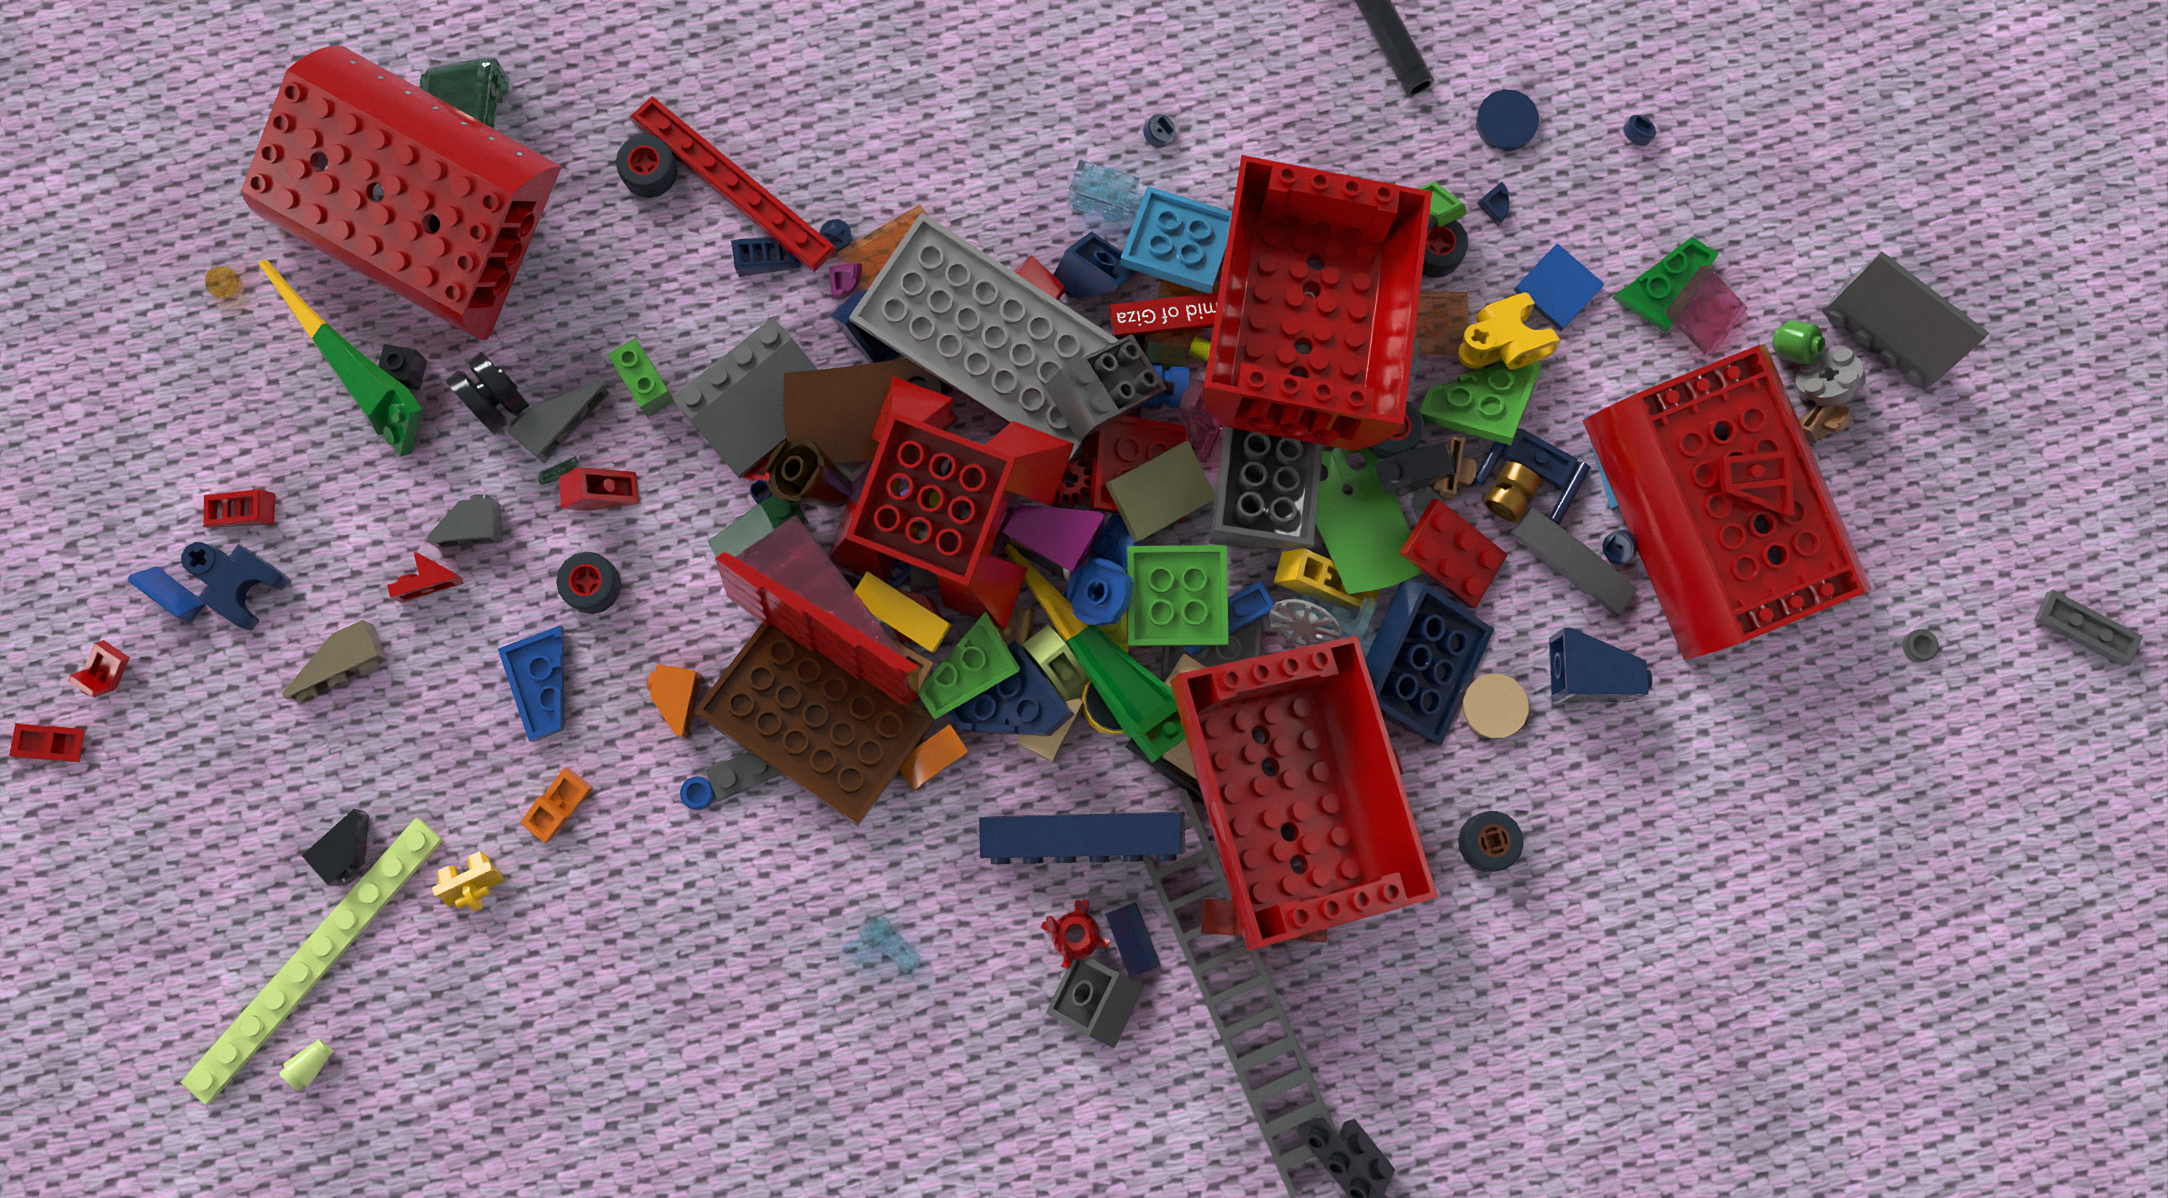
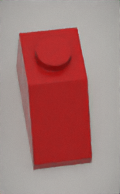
[559,467,639,511]

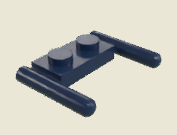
[1474,428,1591,525]

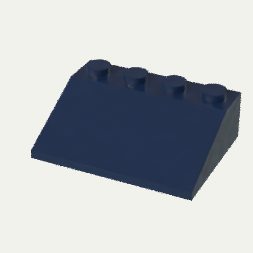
[1365,582,1494,746]

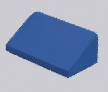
[127,567,205,622]

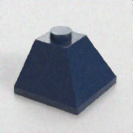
[1053,231,1138,298]
[830,289,900,363]

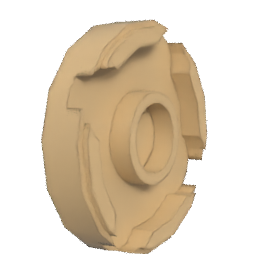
[1462,674,1529,739]

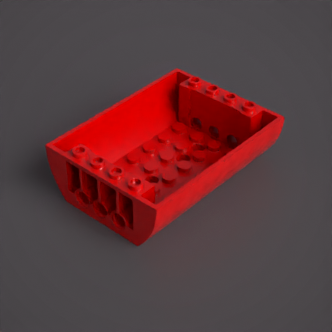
[1203,155,1432,451]
[1582,344,1871,660]
[1170,635,1438,951]

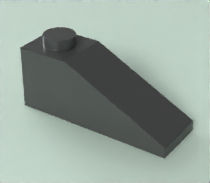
[508,381,609,464]

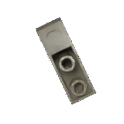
[282,620,388,704]

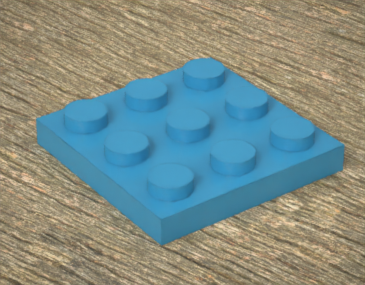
[1119,186,1232,294]

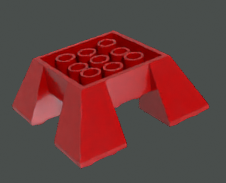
[826,376,1075,630]

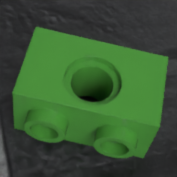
[608,338,674,417]

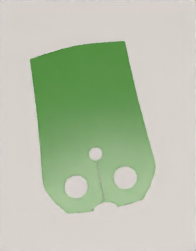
[1315,448,1423,594]

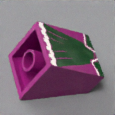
[1000,504,1105,582]

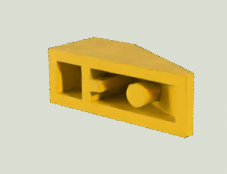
[1274,548,1379,613]

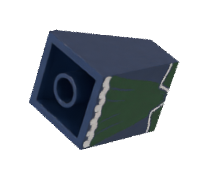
[1549,628,1652,703]

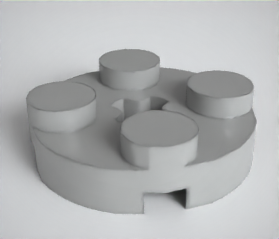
[1796,348,1866,407]

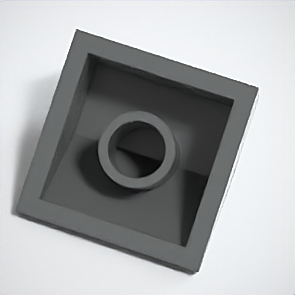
[1046,957,1145,1048]

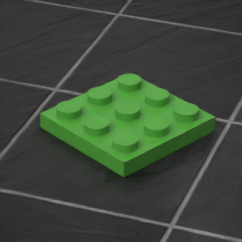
[1127,545,1228,646]

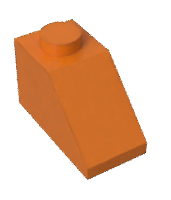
[647,664,702,739]

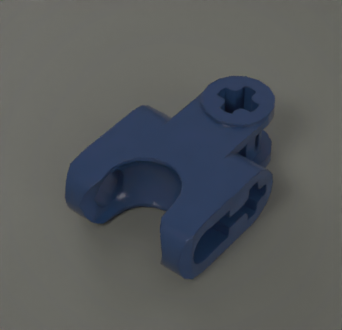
[181,542,290,631]

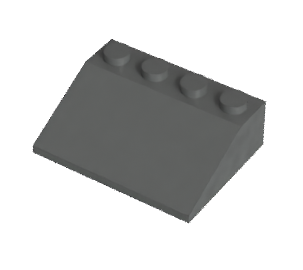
[1822,251,1989,390]
[672,317,818,479]
[1209,425,1323,548]

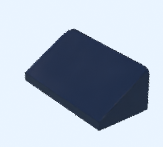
[1105,902,1160,978]

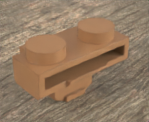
[1799,400,1851,443]
[1434,436,1477,499]

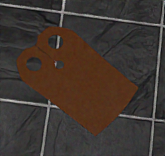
[783,358,944,463]

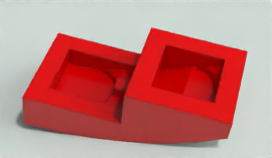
[9,723,86,763]

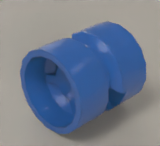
[1142,365,1189,409]

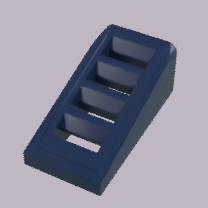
[731,237,801,277]

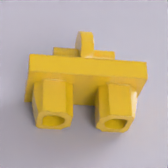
[432,851,505,912]

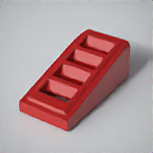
[203,489,275,528]

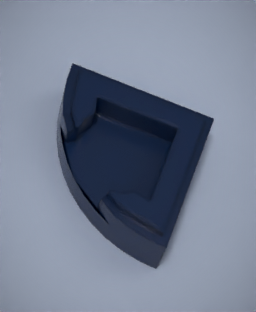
[1477,182,1509,226]

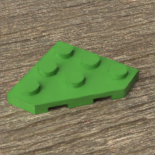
[1419,360,1542,446]

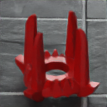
[1041,900,1110,969]

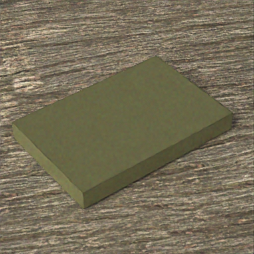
[1105,441,1215,542]

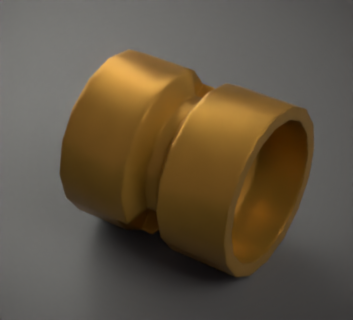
[1482,462,1543,523]

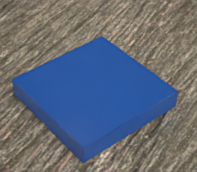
[1514,243,1605,331]

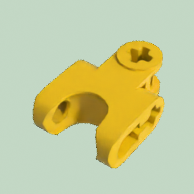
[1458,292,1561,370]

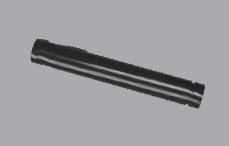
[1355,0,1434,97]

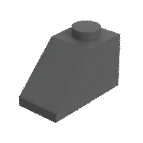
[428,494,503,548]

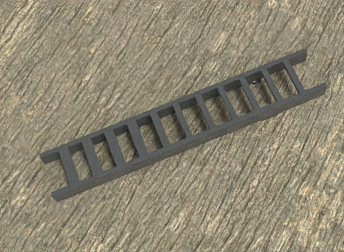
[1130,789,1338,1198]

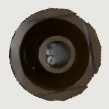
[766,437,852,508]

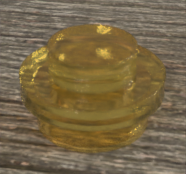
[205,266,239,298]

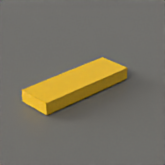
[849,571,952,653]

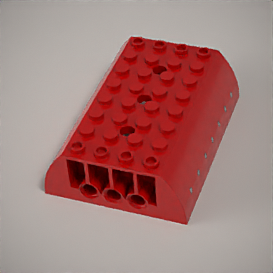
[241,46,562,340]

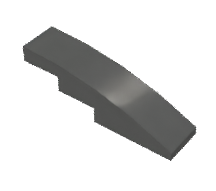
[1511,508,1638,615]

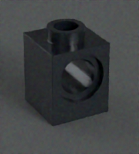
[378,344,427,390]

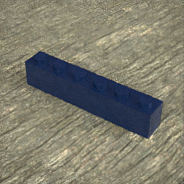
[979,812,1186,865]

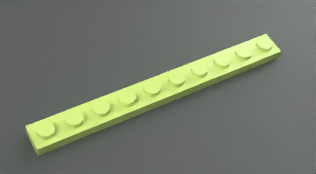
[180,818,444,1105]

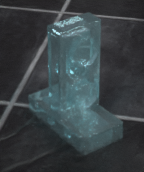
[1291,592,1379,645]

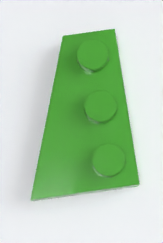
[918,612,1020,720]

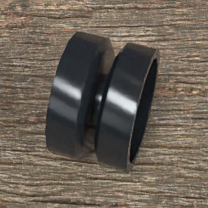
[446,351,530,435]

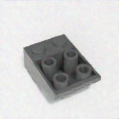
[1044,334,1167,441]

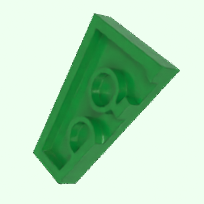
[1612,237,1719,332]

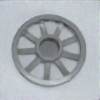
[1269,599,1341,647]

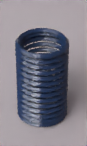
[750,479,773,504]

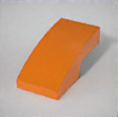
[900,724,969,791]
[520,767,594,843]

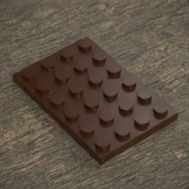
[694,623,936,827]

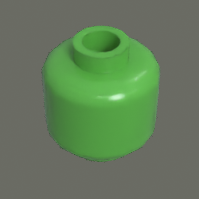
[1772,320,1825,365]

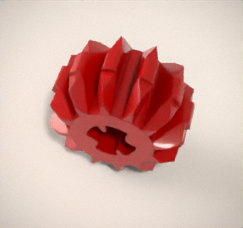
[1055,456,1092,509]

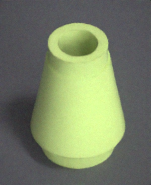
[279,1038,334,1091]

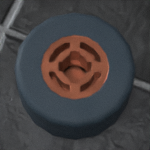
[1458,811,1524,872]

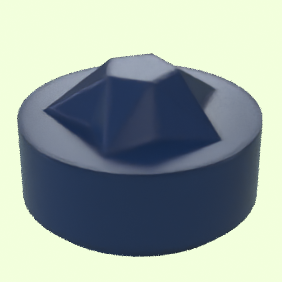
[1143,114,1176,148]
[1623,115,1656,146]
[820,219,852,253]
[1602,530,1638,564]

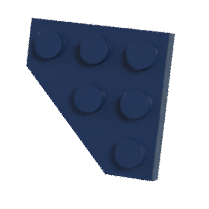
[947,640,1075,736]

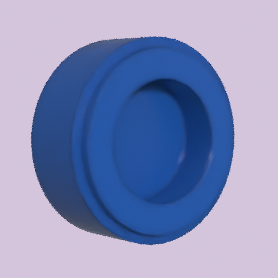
[680,776,715,810]

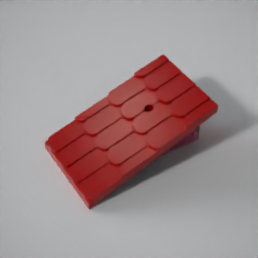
[715,515,918,705]

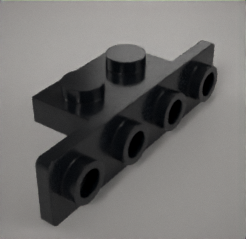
[1296,1117,1395,1198]

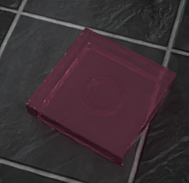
[1665,265,1748,356]

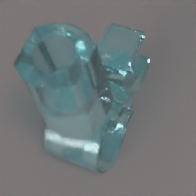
[842,916,922,974]

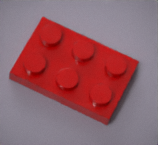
[1399,499,1508,609]

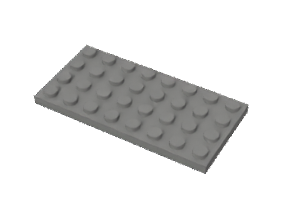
[849,212,1119,463]

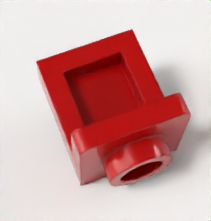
[68,640,130,697]

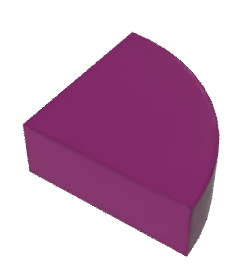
[829,263,862,299]

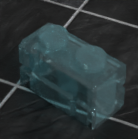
[1068,159,1140,222]

